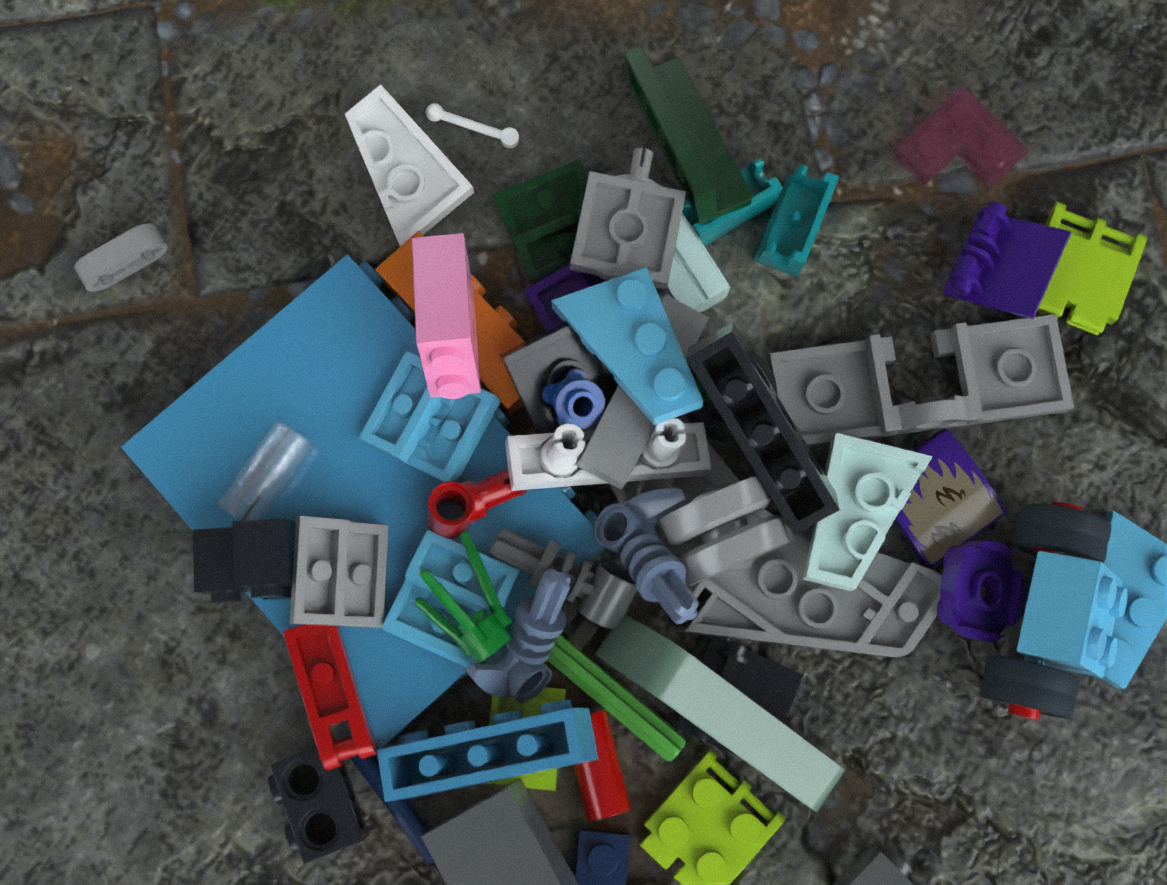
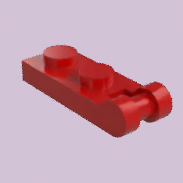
[283,624,377,771]

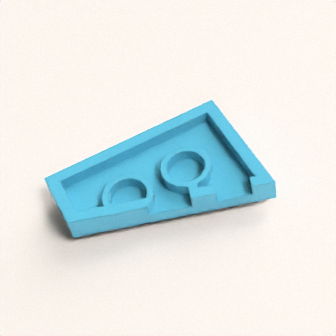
[551,267,703,425]
[1101,510,1167,689]

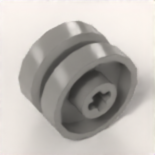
[659,476,791,587]

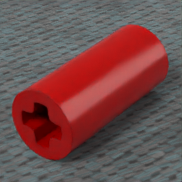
[573,709,631,821]

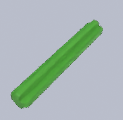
[547,634,686,762]

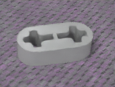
[74,223,168,292]

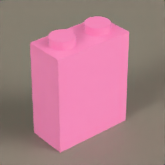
[412,233,481,399]

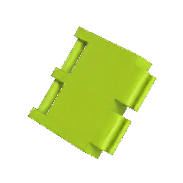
[1037,201,1147,336]
[639,748,786,885]

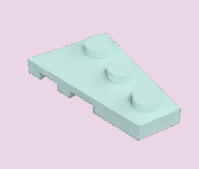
[803,433,933,591]

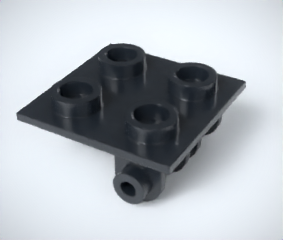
[674,635,804,754]

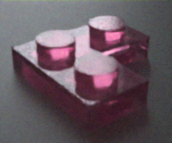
[893,86,1029,188]

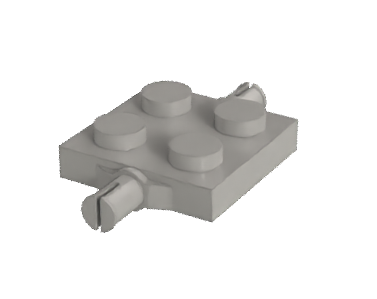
[569,148,686,290]

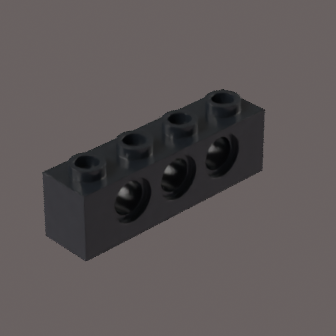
[686,322,840,535]

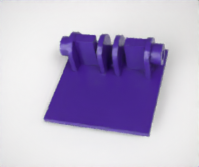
[942,201,1072,319]

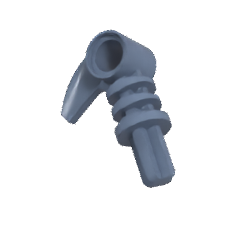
[594,488,699,624]
[464,569,571,703]

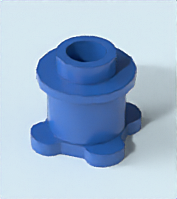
[542,368,605,430]

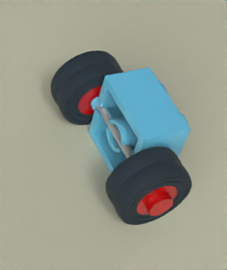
[980,502,1128,721]

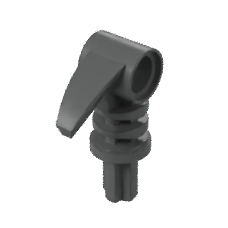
[491,528,637,629]

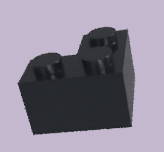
[193,518,296,603]

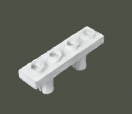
[505,418,712,491]

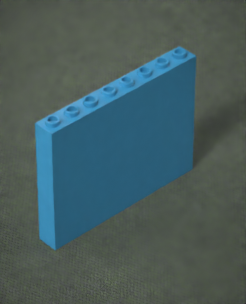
[121,254,606,749]

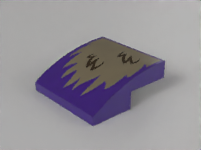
[893,428,1007,569]

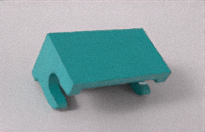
[682,157,783,246]
[753,165,839,278]

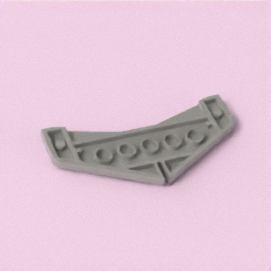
[586,414,942,657]

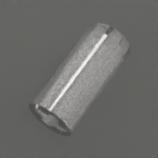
[217,420,314,521]

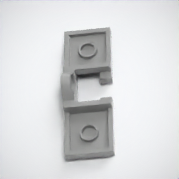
[768,314,1074,447]

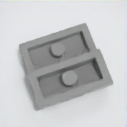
[289,516,389,628]

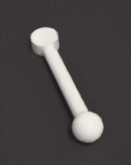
[425,103,519,148]

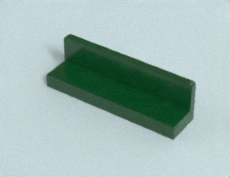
[624,46,752,225]

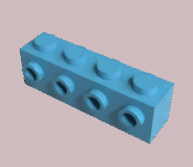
[377,700,599,802]

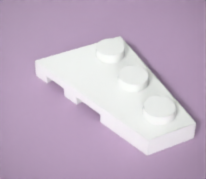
[345,84,474,246]

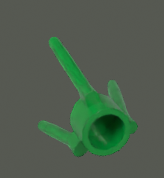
[415,530,513,664]

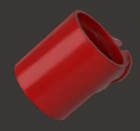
[426,467,526,539]

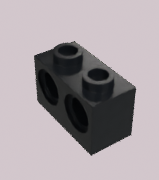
[268,747,370,864]

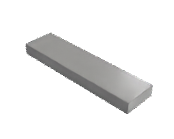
[576,294,709,490]

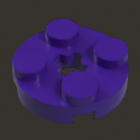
[937,540,1025,642]

